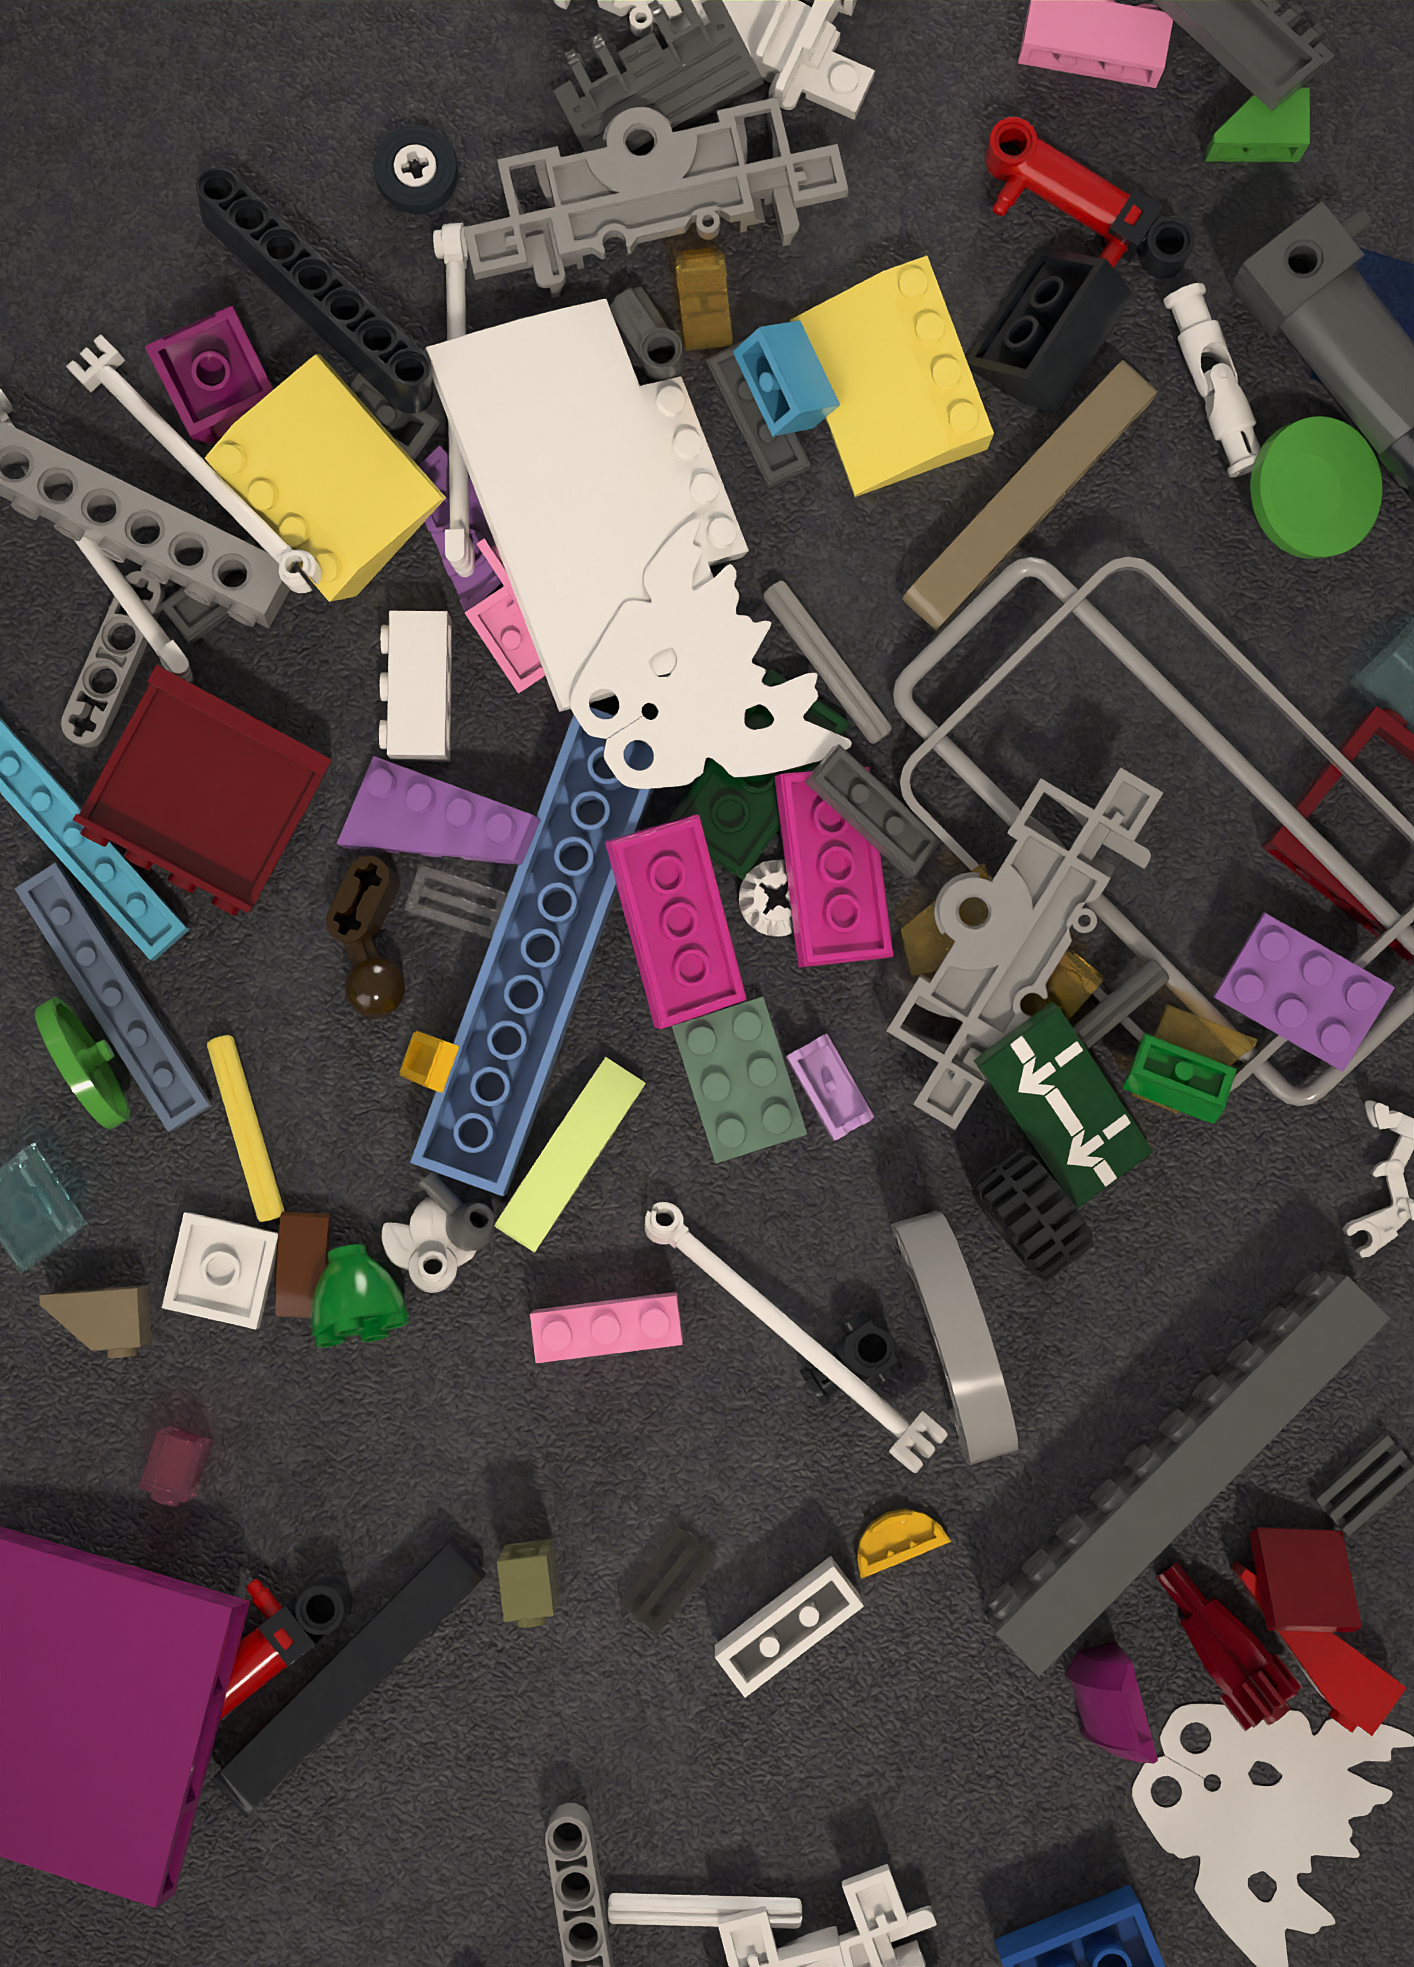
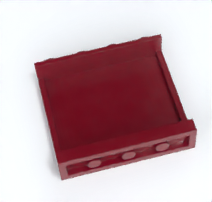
[73,665,332,916]

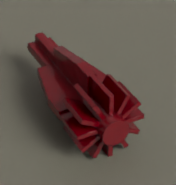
[1156,1562,1303,1731]

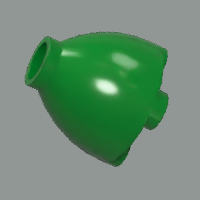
[310,1244,409,1348]

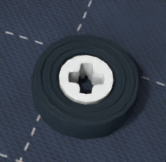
[373,125,459,214]

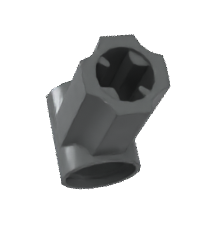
[609,286,685,383]

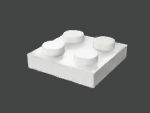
[162,1212,279,1329]

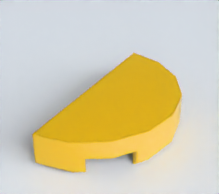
[856,1508,951,1579]

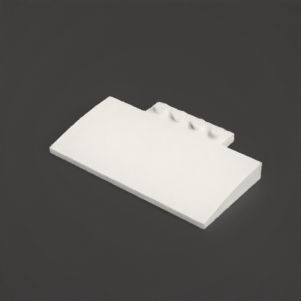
[424,299,749,712]

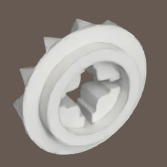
[739,859,794,936]

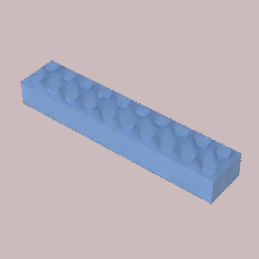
[410,707,654,1196]

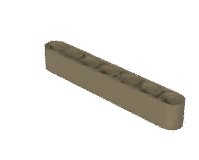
[902,360,1159,632]

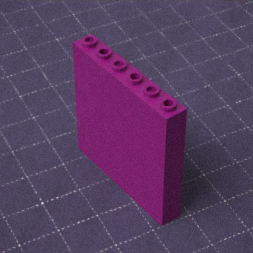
[0,1526,250,1908]

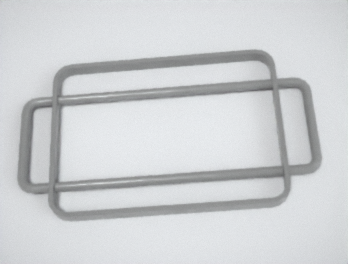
[893,557,1414,1106]

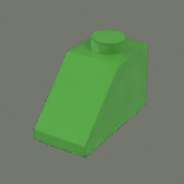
[1205,87,1310,162]

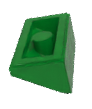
[1123,1033,1237,1123]

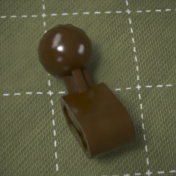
[326,856,406,1018]

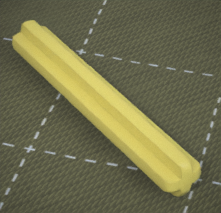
[207,1035,284,1222]

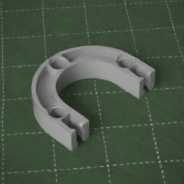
[890,1210,1018,1465]

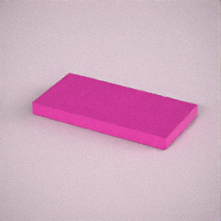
[775,767,893,968]
[605,814,747,1029]

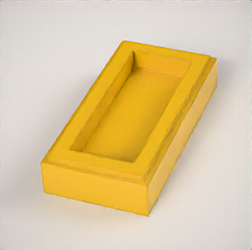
[399,1031,459,1093]

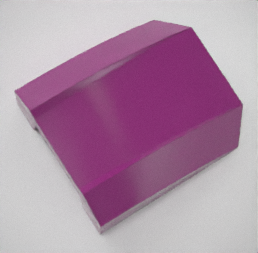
[145,304,274,444]
[1064,1641,1158,1764]

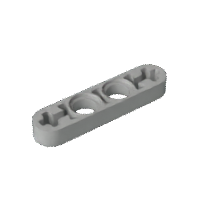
[61,571,166,748]

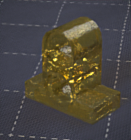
[672,246,733,352]

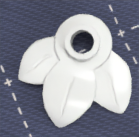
[382,1196,478,1293]

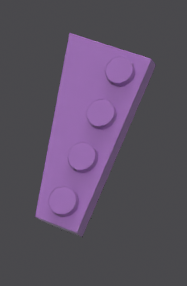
[336,756,540,865]

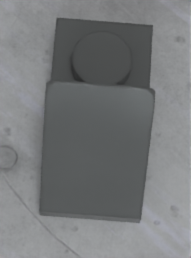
[349,373,440,460]

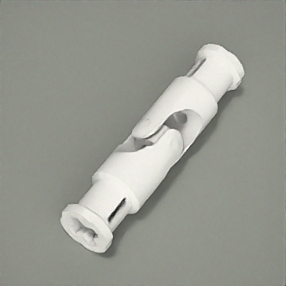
[1163,283,1261,477]

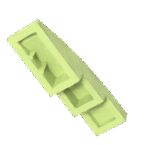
[494,1057,646,1253]

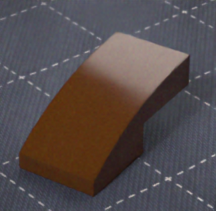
[276,1212,331,1318]

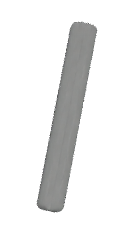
[764,581,891,744]

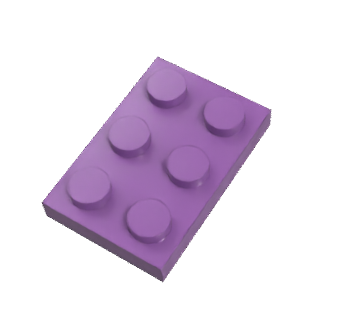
[1213,912,1395,1072]

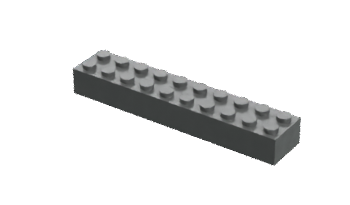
[985,1270,1391,1677]

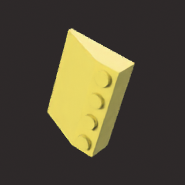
[790,256,994,497]
[205,354,446,602]

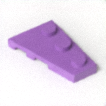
[418,445,504,612]

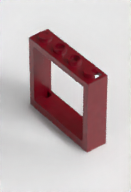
[1261,706,1414,965]

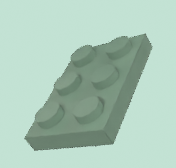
[672,997,807,1164]

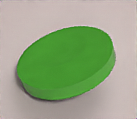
[1250,416,1382,559]
[35,997,130,1129]

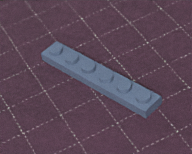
[14,863,213,1132]

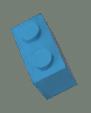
[733,320,840,437]

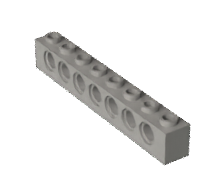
[0,420,294,629]

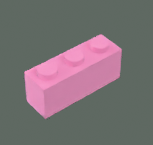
[1018,0,1173,88]
[530,1292,683,1363]

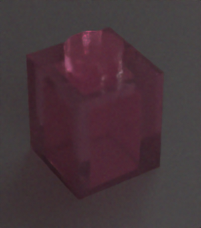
[139,1426,214,1507]

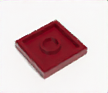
[1249,1527,1362,1632]

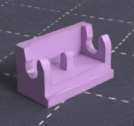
[785,1034,874,1141]

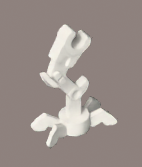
[1343,1100,1414,1258]

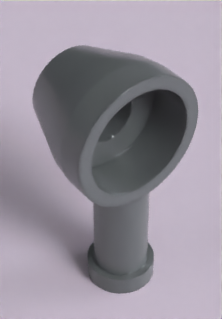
[417,1171,495,1251]

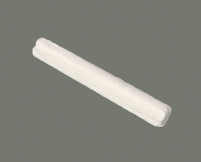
[608,1893,802,1929]

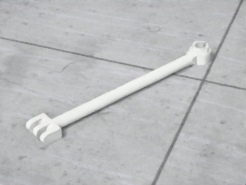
[433,223,475,577]
[66,334,322,593]
[0,389,193,683]
[644,1202,948,1473]

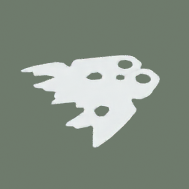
[570,519,852,789]
[1132,1704,1414,1967]

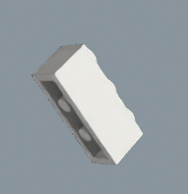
[379,611,452,762]
[715,1556,864,1697]

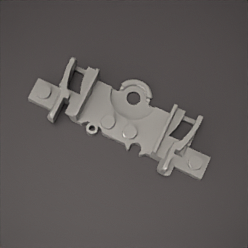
[463,97,848,298]
[886,767,1163,1130]

